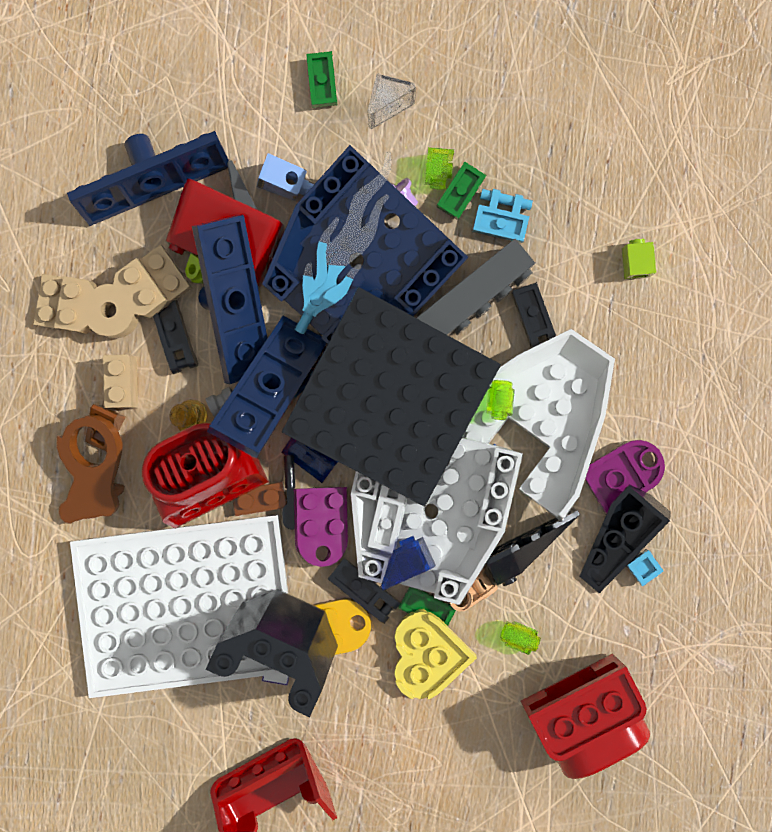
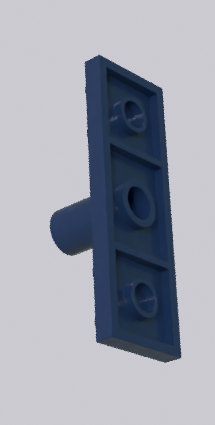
[67,131,229,226]
[192,215,268,384]
[207,315,327,459]

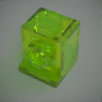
[425,147,454,190]

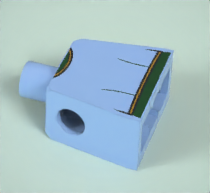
[256,153,315,201]

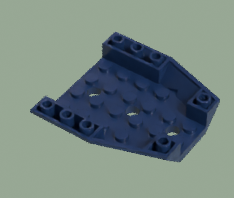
[262,145,468,344]

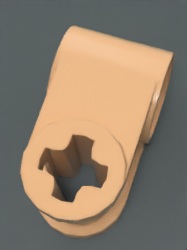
[449,567,498,611]

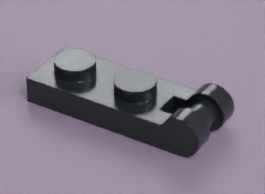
[511,282,556,348]
[153,300,198,375]
[328,558,401,624]

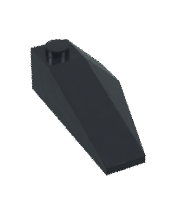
[579,484,671,594]
[485,509,580,586]

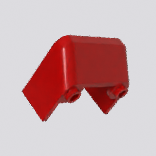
[210,738,337,832]

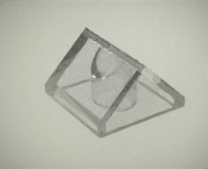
[367,74,416,129]

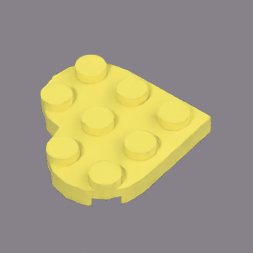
[394,609,477,700]

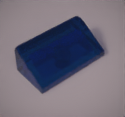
[281,438,338,483]

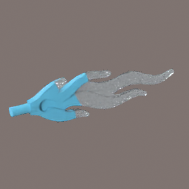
[295,152,391,334]

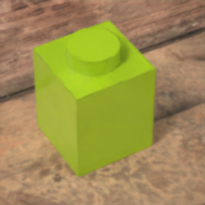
[622,239,656,279]

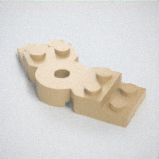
[33,245,192,338]

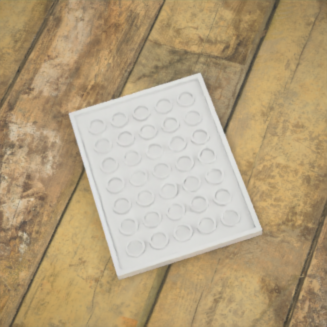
[70,515,289,698]

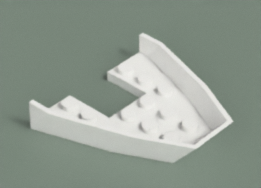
[462,329,615,522]

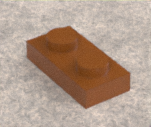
[233,482,287,516]

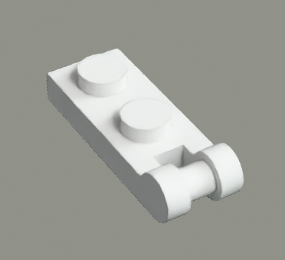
[368,485,407,553]

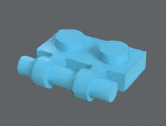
[472,189,533,243]

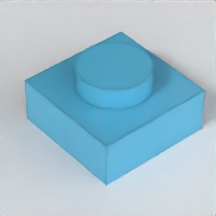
[627,549,664,586]

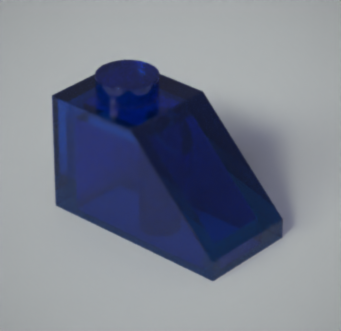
[381,536,436,590]

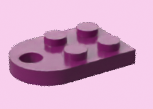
[585,440,665,515]
[294,487,348,567]

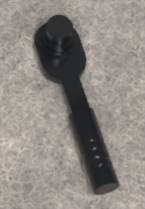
[282,455,296,530]

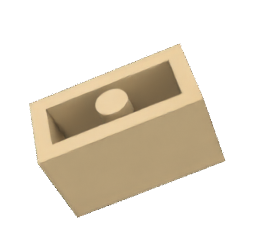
[103,354,138,409]

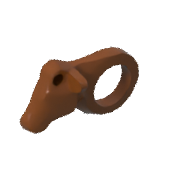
[57,415,125,524]

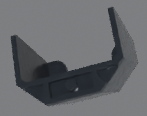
[205,589,338,718]

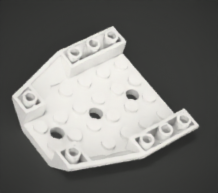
[351,438,523,605]

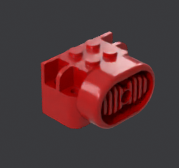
[142,423,269,529]
[520,653,650,779]

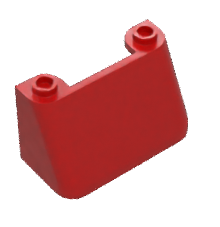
[166,179,285,287]

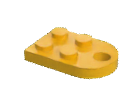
[314,598,371,655]

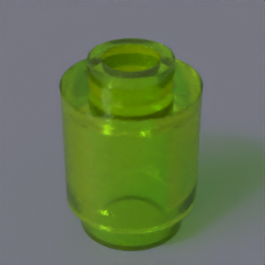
[486,380,515,420]
[500,621,541,655]

